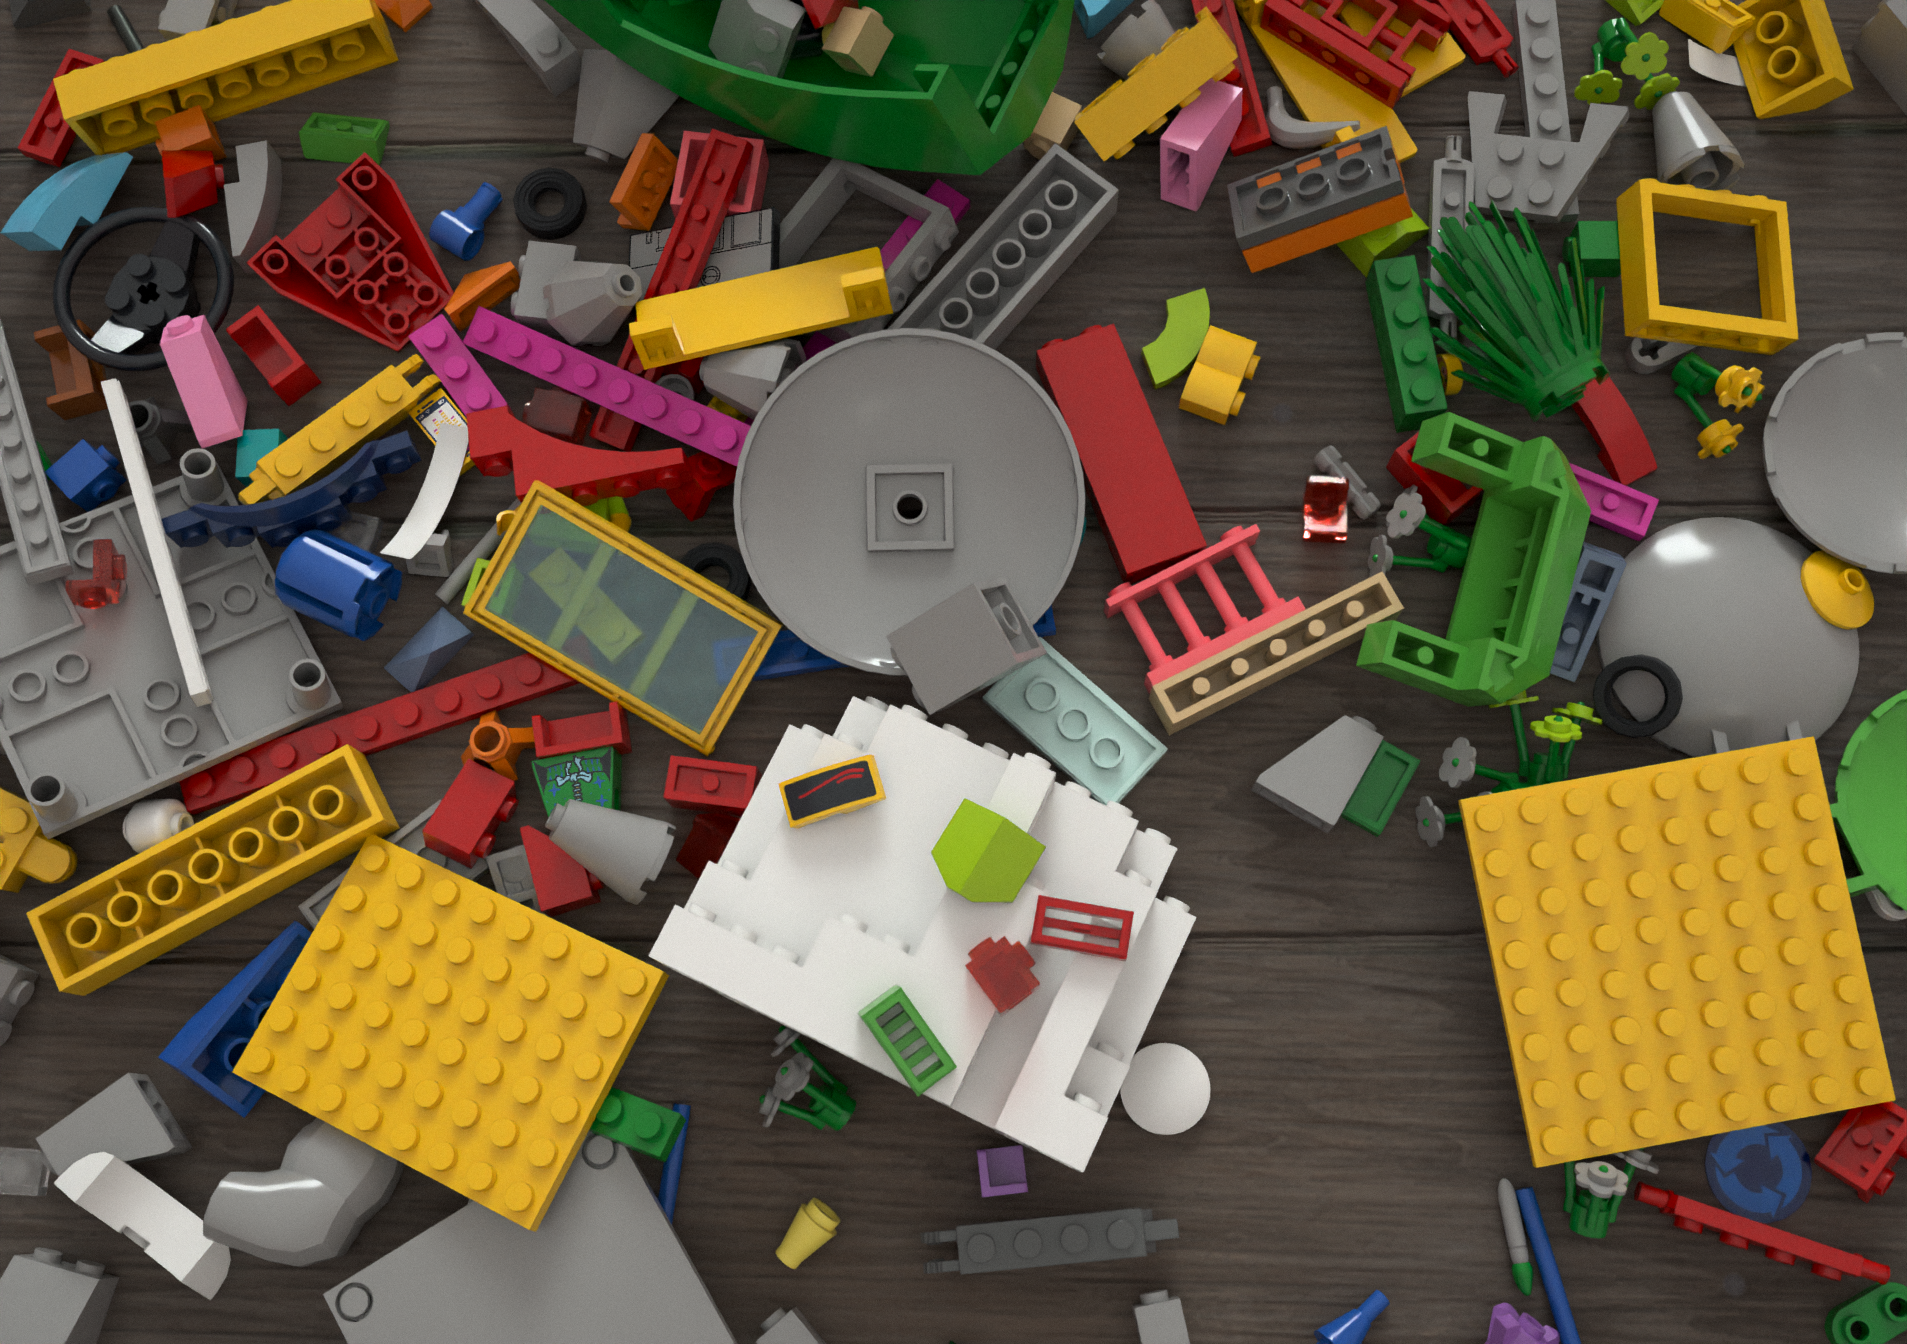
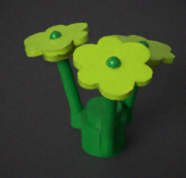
[1574,17,1680,110]

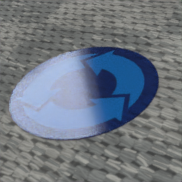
[1705,1122,1812,1223]

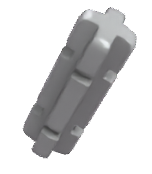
[1314,445,1381,520]

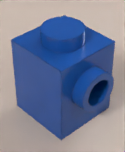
[45,439,127,512]

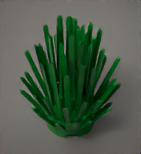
[1421,199,1610,422]

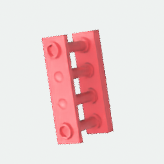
[1104,524,1306,694]

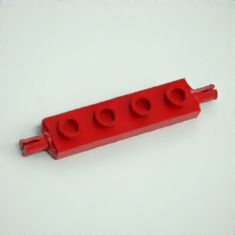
[1428,0,1519,78]
[1634,1181,1890,1285]

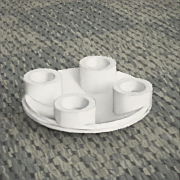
[1120,1043,1211,1135]

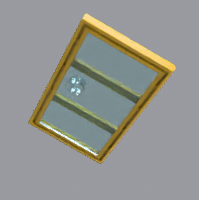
[463,480,784,757]

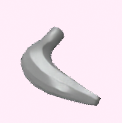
[1266,86,1360,149]

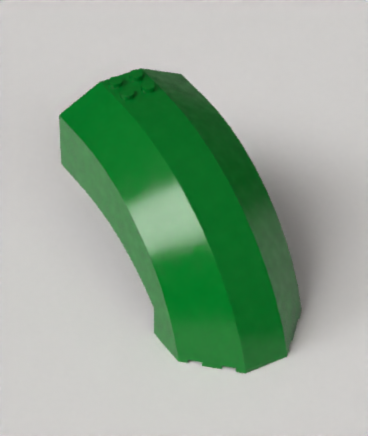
[545,0,1075,175]

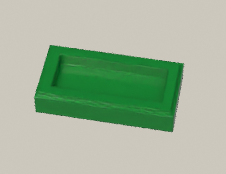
[1340,739,1421,837]

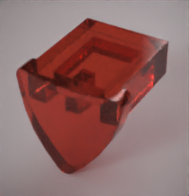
[676,813,740,879]

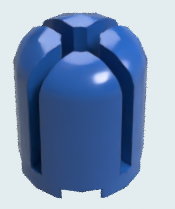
[275,529,402,641]

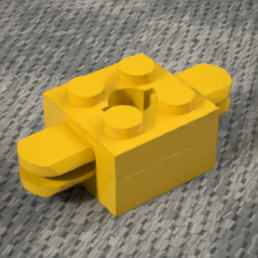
[0,786,77,893]

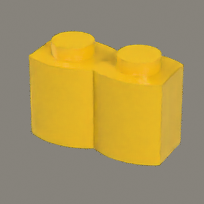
[1179,325,1261,425]

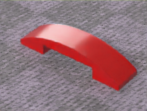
[1572,377,1658,486]

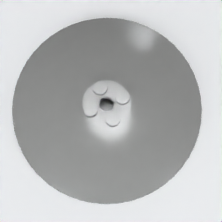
[733,328,1085,677]

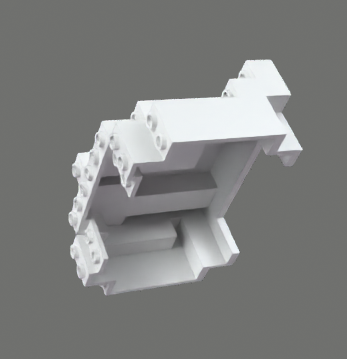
[649,696,1197,1172]

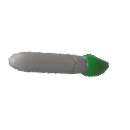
[1498,1178,1534,1296]

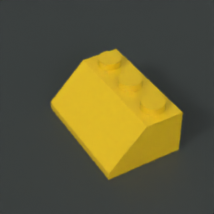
[1733,0,1854,119]

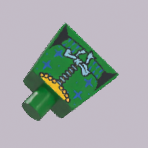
[531,746,622,817]

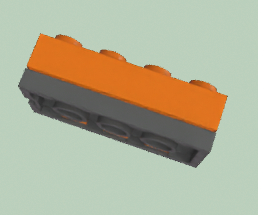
[1227,126,1413,273]

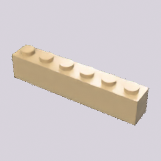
[1149,571,1404,735]

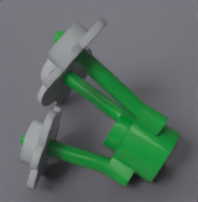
[759,1025,856,1131]
[1563,1148,1659,1239]

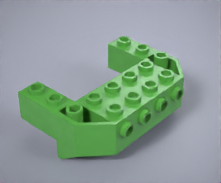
[1356,412,1591,707]

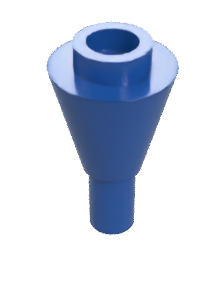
[1314,1290,1390,1344]

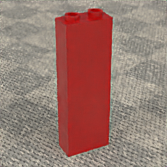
[1036,323,1207,584]

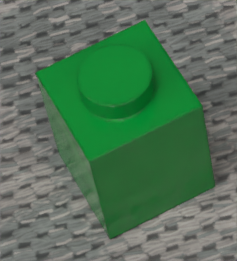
[1562,221,1621,277]

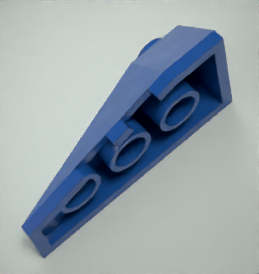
[158,921,312,1118]

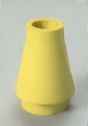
[775,1198,840,1269]

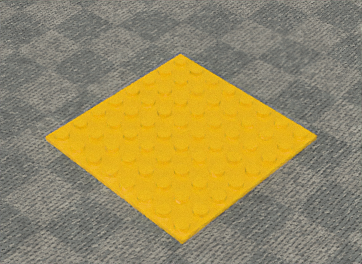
[1458,736,1896,1168]

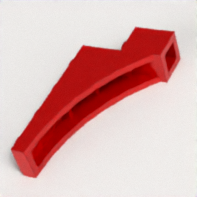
[466,405,694,514]

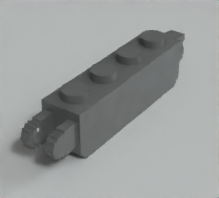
[920,1207,1179,1275]

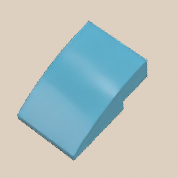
[0,152,133,251]

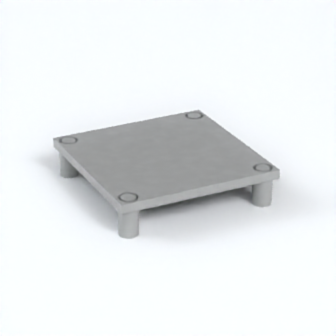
[0,448,343,839]
[323,1131,738,1344]

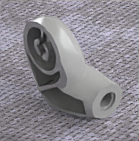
[203,1118,405,1267]

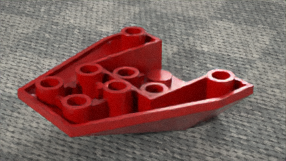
[246,152,454,353]

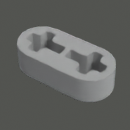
[1625,337,1698,374]

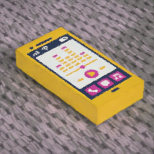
[408,388,475,476]

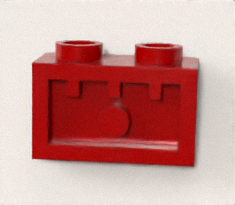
[1814,1101,1907,1203]

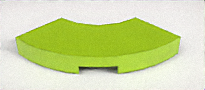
[1141,288,1210,390]

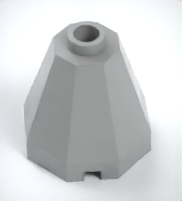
[543,261,642,346]
[699,338,806,420]

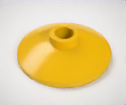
[1801,550,1874,630]

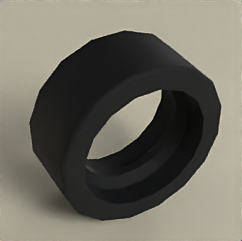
[1593,654,1683,738]

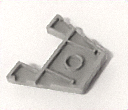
[1468,91,1629,223]

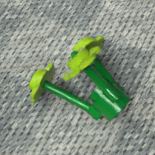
[1489,690,1603,787]

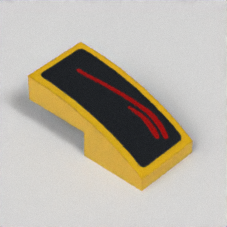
[778,755,887,828]

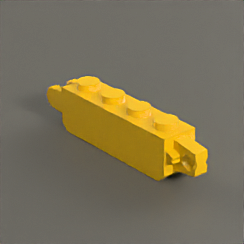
[238,354,441,505]

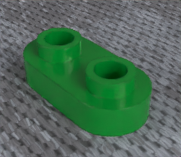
[1825,1282,1907,1344]

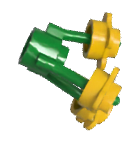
[1671,352,1765,459]

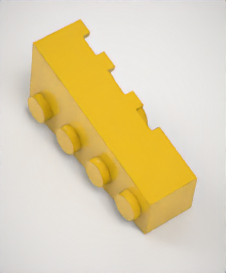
[1074,6,1238,161]

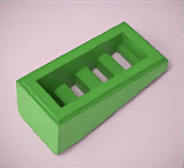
[858,984,957,1096]

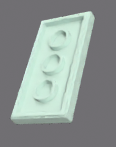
[982,637,1168,805]

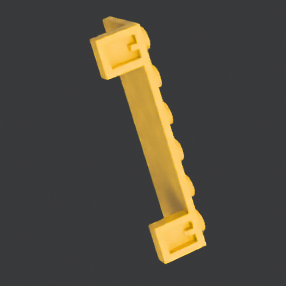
[1233,0,1418,163]
[629,247,893,370]

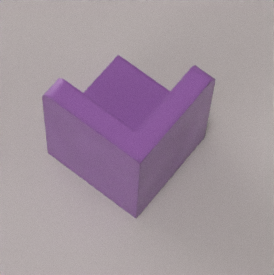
[977,1145,1028,1197]

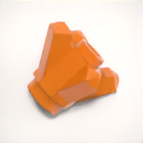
[461,710,535,781]

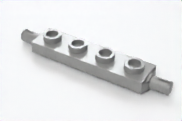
[1426,135,1475,341]

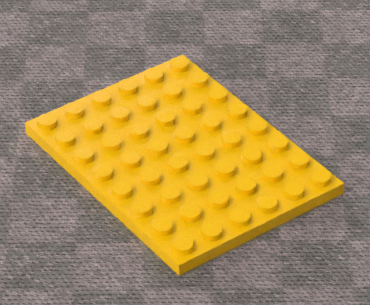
[232,834,669,1232]

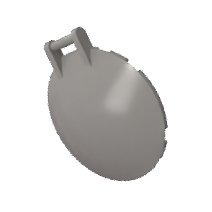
[1762,332,1907,574]
[1596,517,1859,757]

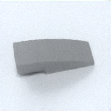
[224,140,282,274]

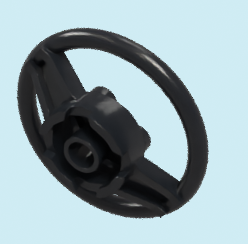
[53,206,234,371]

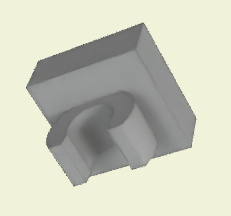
[406,530,454,577]

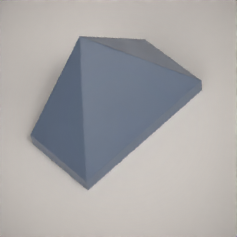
[384,606,474,692]

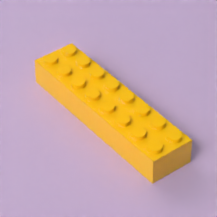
[53,0,399,155]
[26,744,400,996]

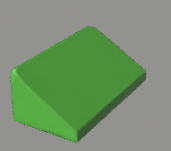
[299,112,390,165]

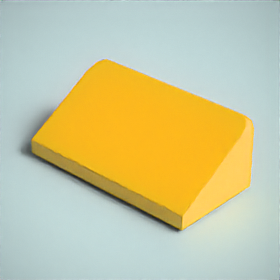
[1659,0,1756,54]

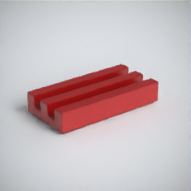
[1030,895,1134,961]

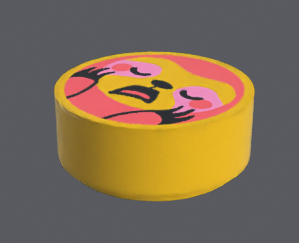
[1436,353,1463,396]

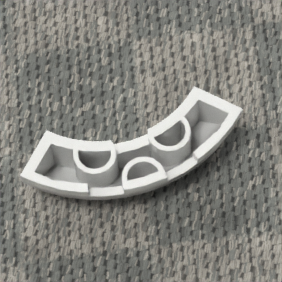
[54,1152,231,1300]

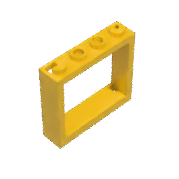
[1616,178,1799,355]

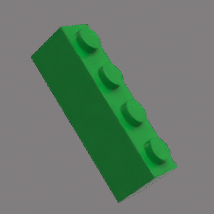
[1365,255,1448,433]

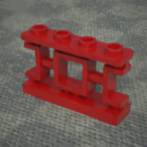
[1260,0,1453,109]

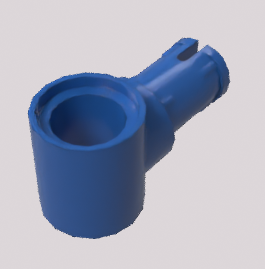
[429,182,503,261]

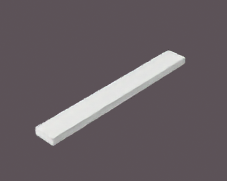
[101,378,214,707]

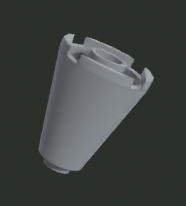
[1096,0,1182,113]
[1652,91,1744,191]
[545,799,676,905]

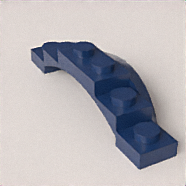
[161,431,422,548]

